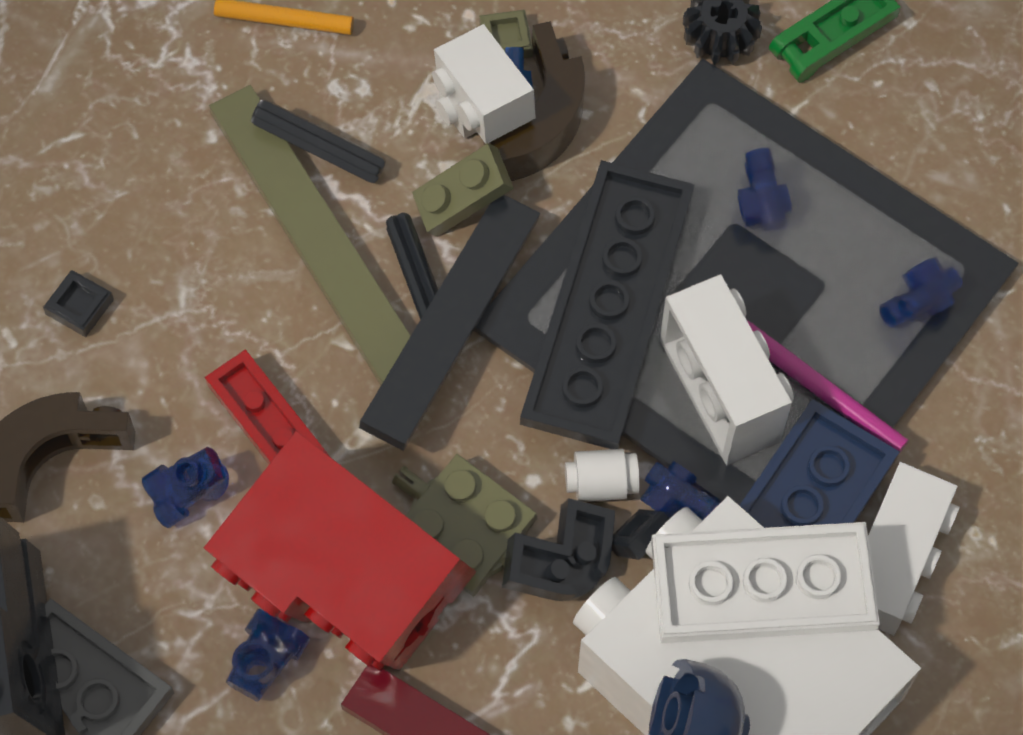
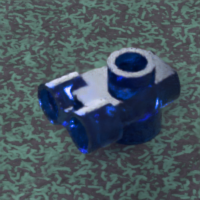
[737,147,792,231]
[879,256,963,328]
[142,447,229,528]
[640,460,721,520]
[226,609,311,702]

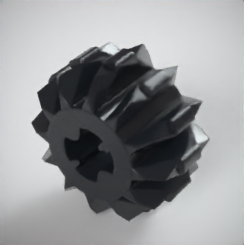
[682,0,762,66]

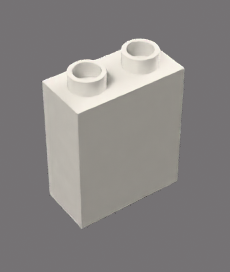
[573,496,921,735]

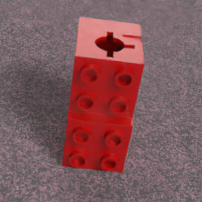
[203,431,476,671]

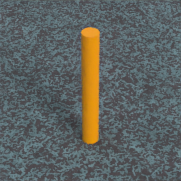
[214,0,354,35]

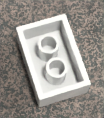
[659,274,794,466]

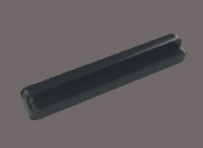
[251,99,386,183]
[386,212,438,320]

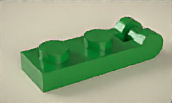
[769,0,900,83]

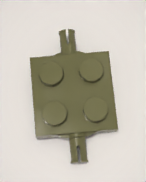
[392,454,538,597]

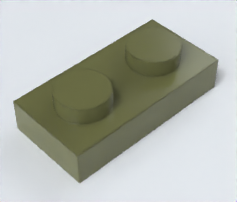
[412,143,514,237]

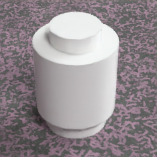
[565,449,639,502]

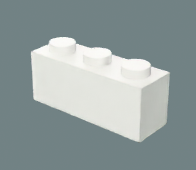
[868,462,960,636]

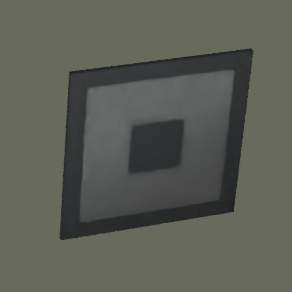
[474,58,1019,505]

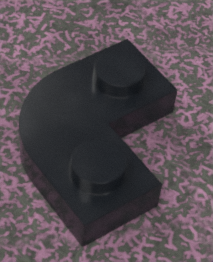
[502,498,615,601]

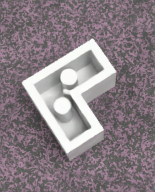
[432,24,536,144]

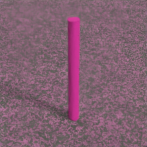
[747,321,909,454]

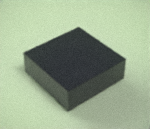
[43,270,114,337]
[612,509,669,560]

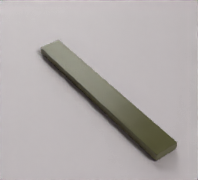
[209,84,411,385]

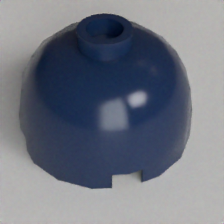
[649,659,750,735]

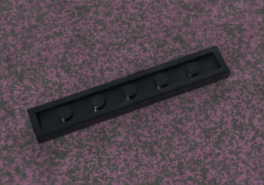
[359,195,540,451]

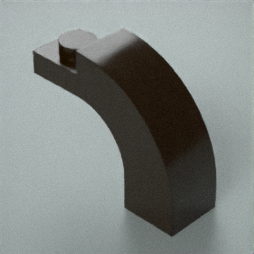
[484,21,585,181]
[0,392,136,523]

